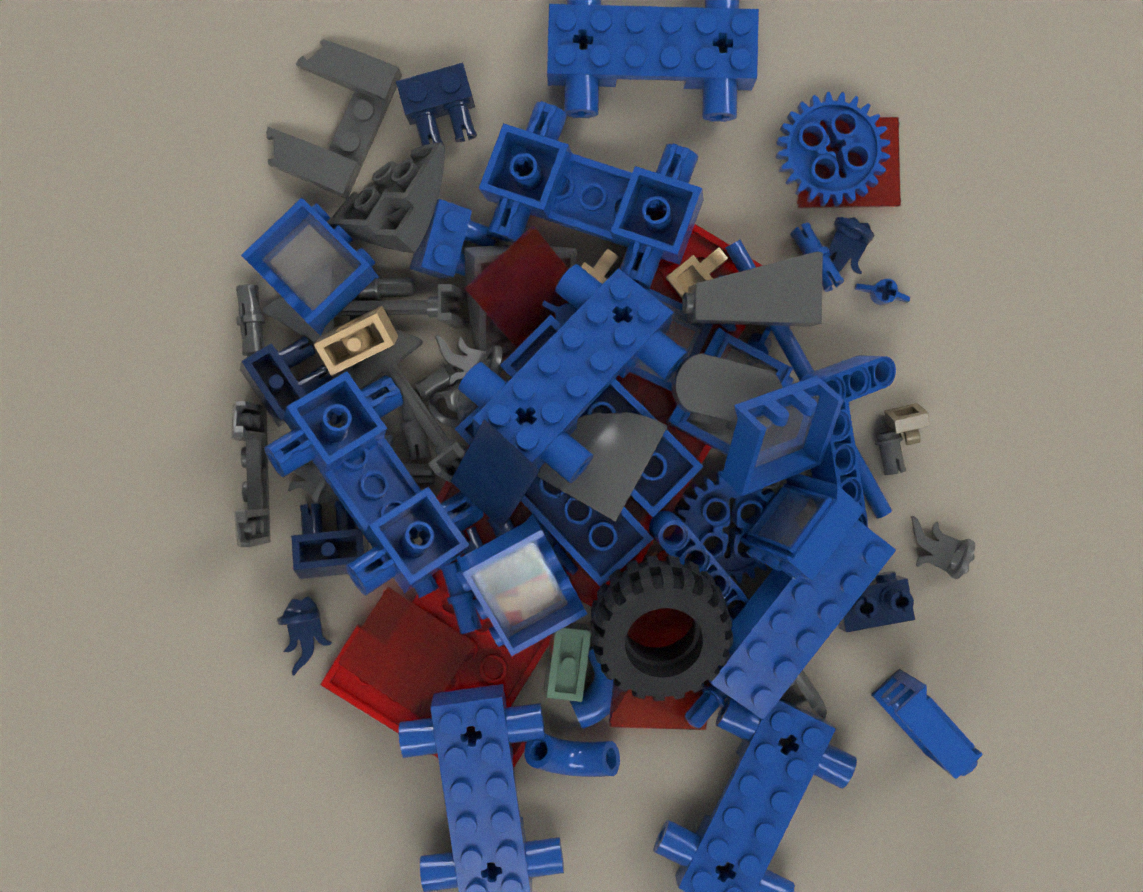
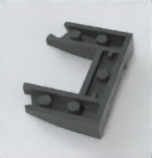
[266,39,402,199]
[231,401,271,547]

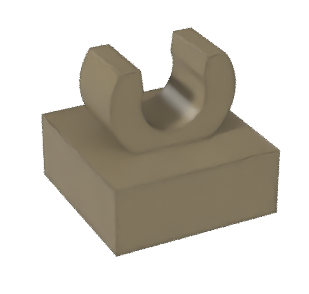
[884,403,930,445]

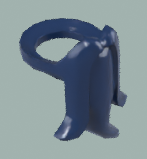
[829,217,875,274]
[277,596,332,675]

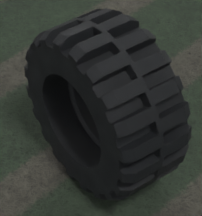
[590,555,733,701]

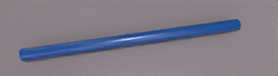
[725,239,892,519]

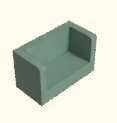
[543,623,591,702]

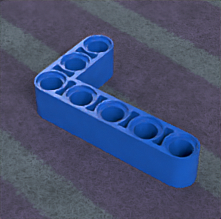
[800,355,896,527]
[649,511,749,622]

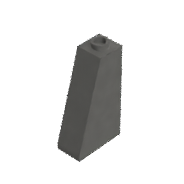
[682,252,823,327]

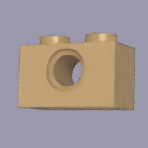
[314,306,398,376]

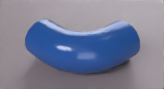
[570,646,626,729]
[524,734,620,777]

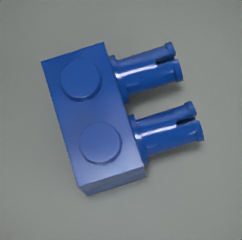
[410,199,496,279]

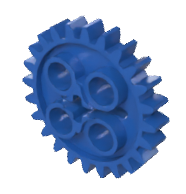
[776,92,890,207]
[674,472,775,583]

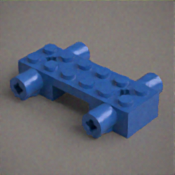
[547,0,759,122]
[479,101,704,289]
[458,264,688,483]
[264,371,484,595]
[399,684,564,892]
[653,696,857,892]

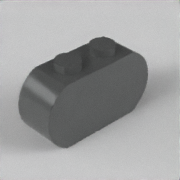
[671,353,782,431]

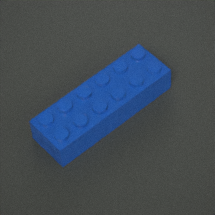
[500,315,704,517]
[455,380,654,586]
[708,520,896,720]

